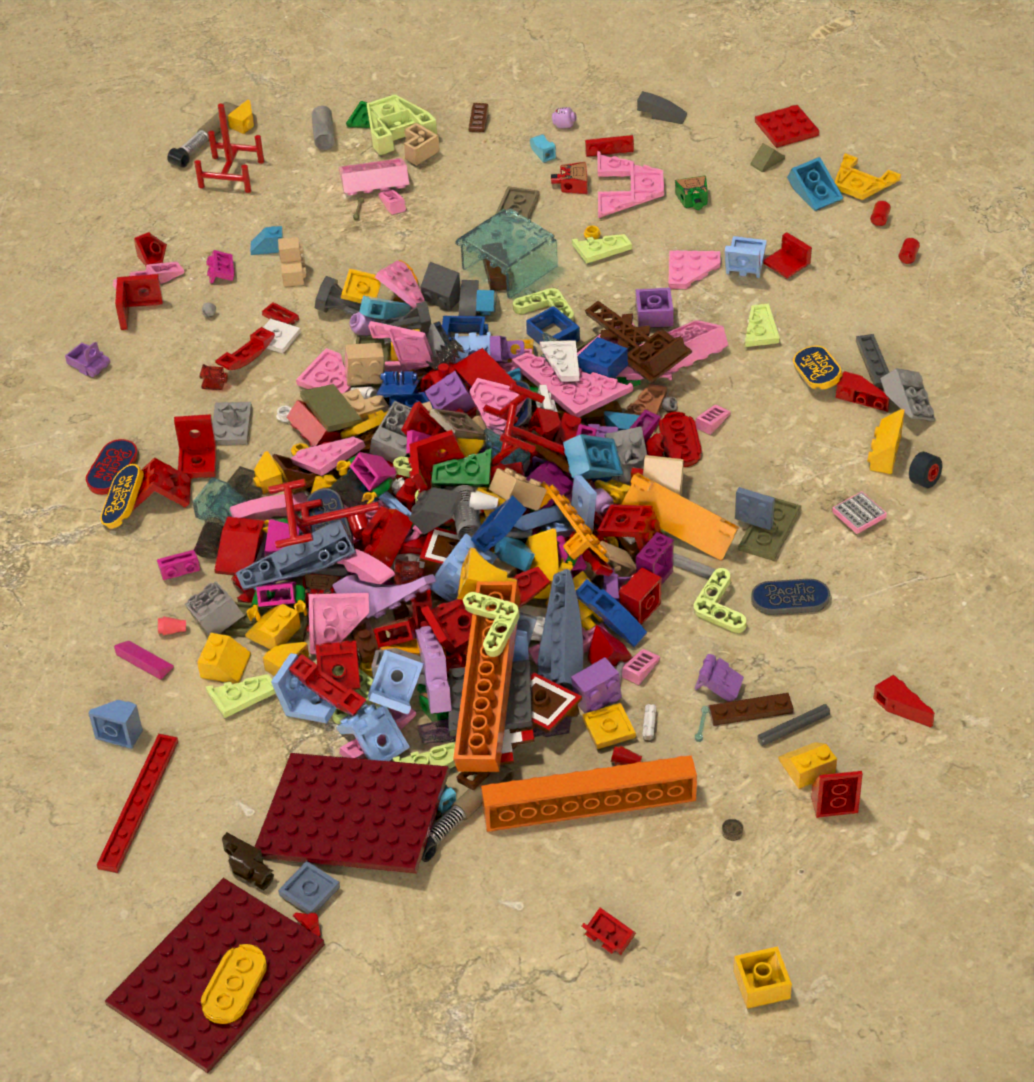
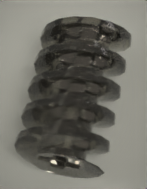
[426,335,465,371]
[194,517,224,559]

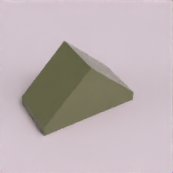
[751,143,785,172]

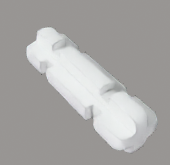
[642,704,656,740]

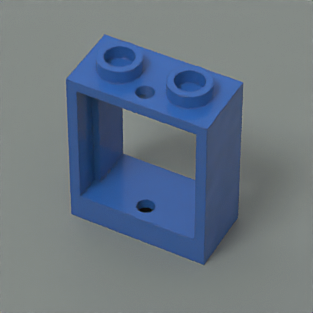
[526,306,580,345]
[442,316,489,348]
[471,495,526,553]

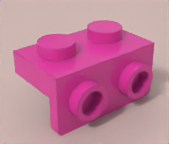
[157,550,200,580]

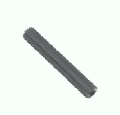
[757,704,830,746]

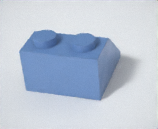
[88,700,143,749]

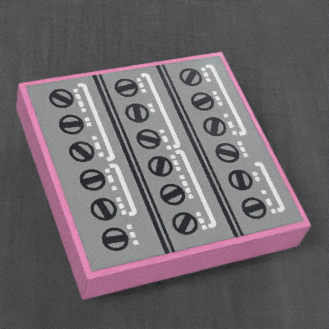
[832,491,887,534]

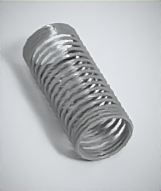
[312,106,335,150]
[453,485,481,540]

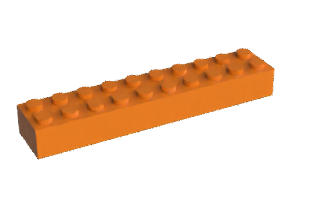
[453,581,521,772]
[481,755,697,832]

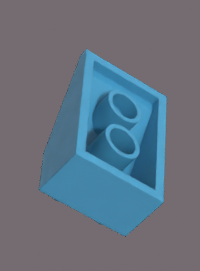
[787,157,843,211]
[563,434,623,479]

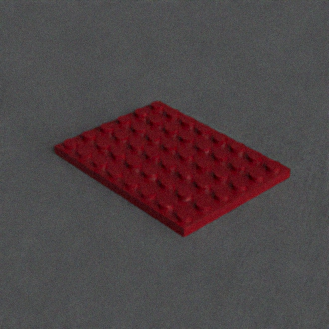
[254,753,450,874]
[105,877,325,1074]

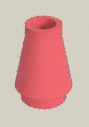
[158,616,186,636]

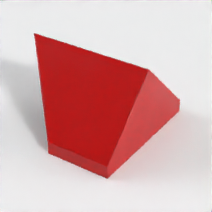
[134,232,167,266]
[588,624,633,667]

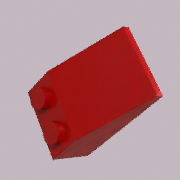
[214,516,267,575]
[811,771,863,818]

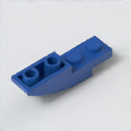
[576,579,647,647]

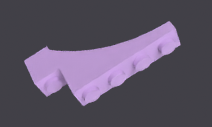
[332,574,436,619]
[415,626,451,713]

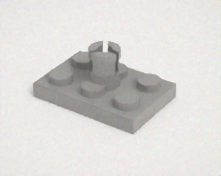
[213,402,252,445]
[604,427,647,486]

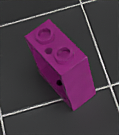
[636,532,674,585]

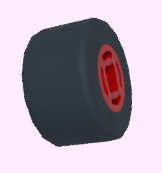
[909,451,943,488]

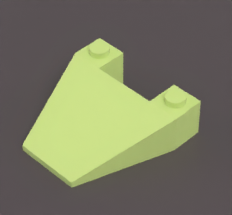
[367,95,437,155]

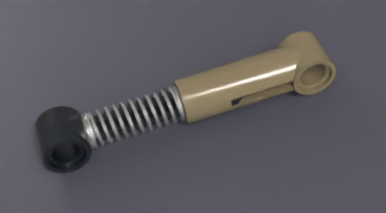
[167,102,239,168]
[421,763,514,862]

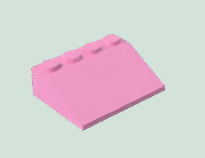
[338,158,409,195]
[639,320,729,373]

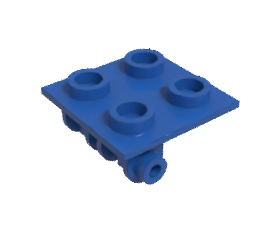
[377,371,419,397]

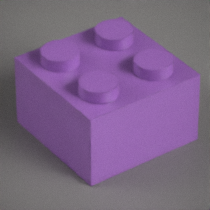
[636,288,673,328]
[425,371,475,413]
[571,658,622,713]

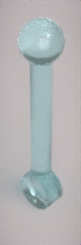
[695,706,709,742]

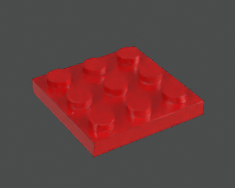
[755,104,820,148]

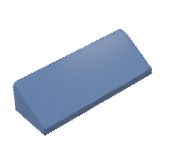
[514,505,564,531]

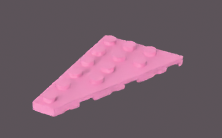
[512,353,633,418]

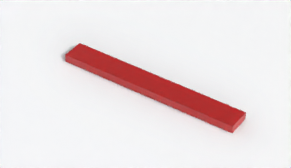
[97,733,179,873]

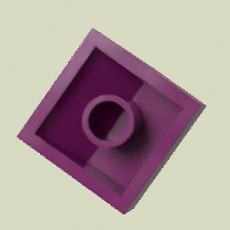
[526,461,573,510]

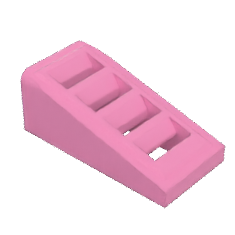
[378,189,406,215]
[695,405,731,435]
[622,649,660,685]

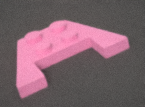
[368,321,435,375]

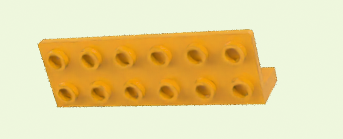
[621,473,740,560]
[539,481,609,563]

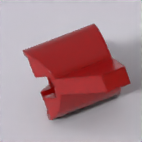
[293,912,321,937]

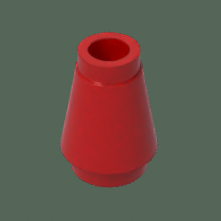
[610,745,642,766]

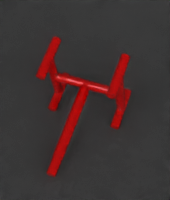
[194,103,264,193]
[483,383,566,467]
[268,479,380,549]

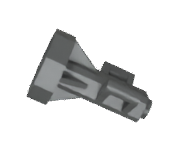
[314,276,361,315]
[376,302,431,346]

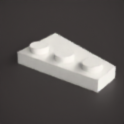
[540,341,579,382]

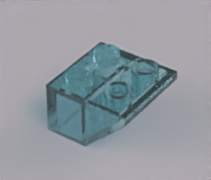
[484,428,530,465]
[192,478,246,527]

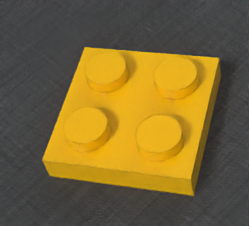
[341,268,382,303]
[582,703,636,750]

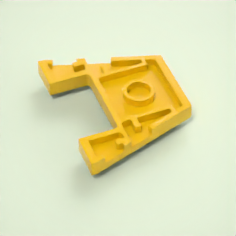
[835,153,901,200]

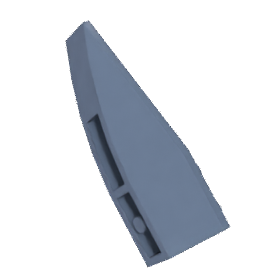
[236,519,356,590]
[538,569,583,692]

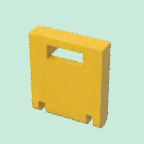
[340,410,388,439]

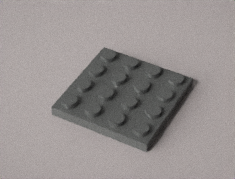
[449,660,533,736]

